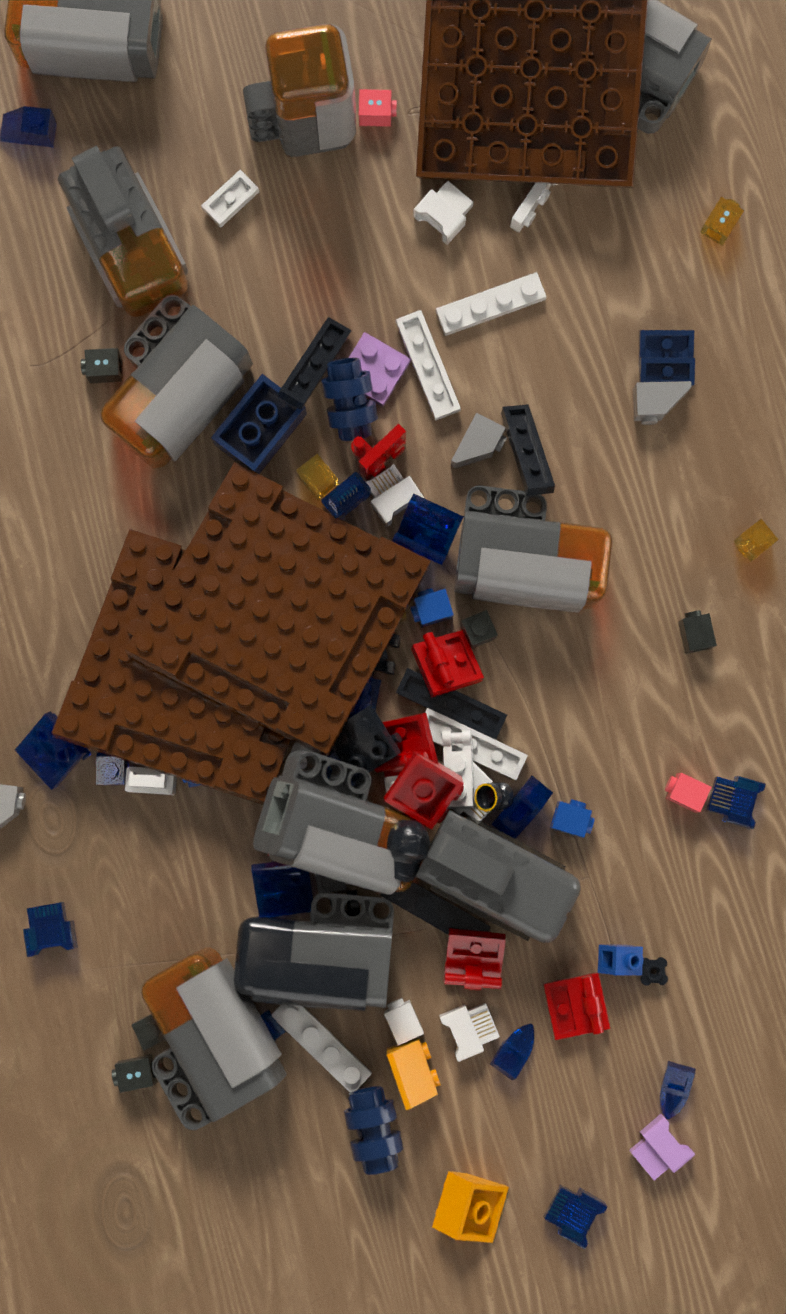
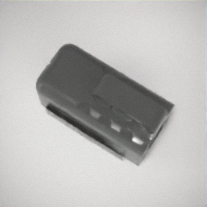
[416,810,581,943]

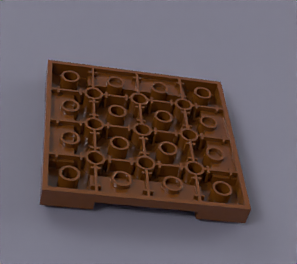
[416,0,649,188]
[125,462,431,757]
[52,529,291,805]

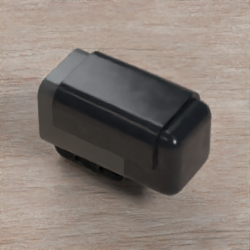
[233,893,394,1011]

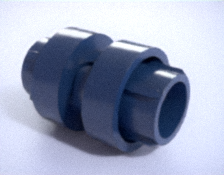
[321,358,378,441]
[343,1086,404,1175]

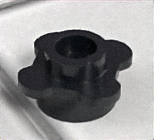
[640,957,668,986]

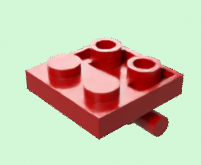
[351,423,406,480]
[411,630,484,697]
[374,712,438,778]
[443,928,506,990]
[543,972,610,1040]

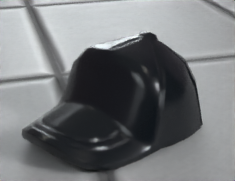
[387,820,430,882]

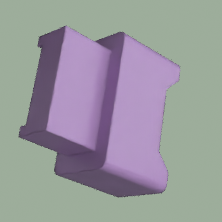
[629,1114,695,1180]

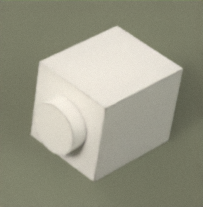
[384,998,424,1045]

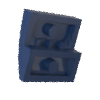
[639,330,695,385]

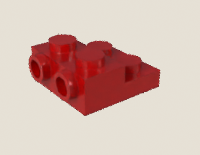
[384,751,464,829]

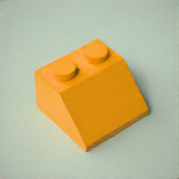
[387,1037,441,1110]
[432,1171,509,1243]

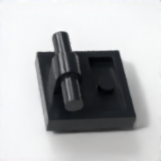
[333,705,402,782]

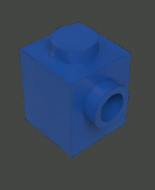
[410,588,454,628]
[550,799,595,838]
[598,944,643,975]

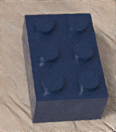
[211,374,307,474]

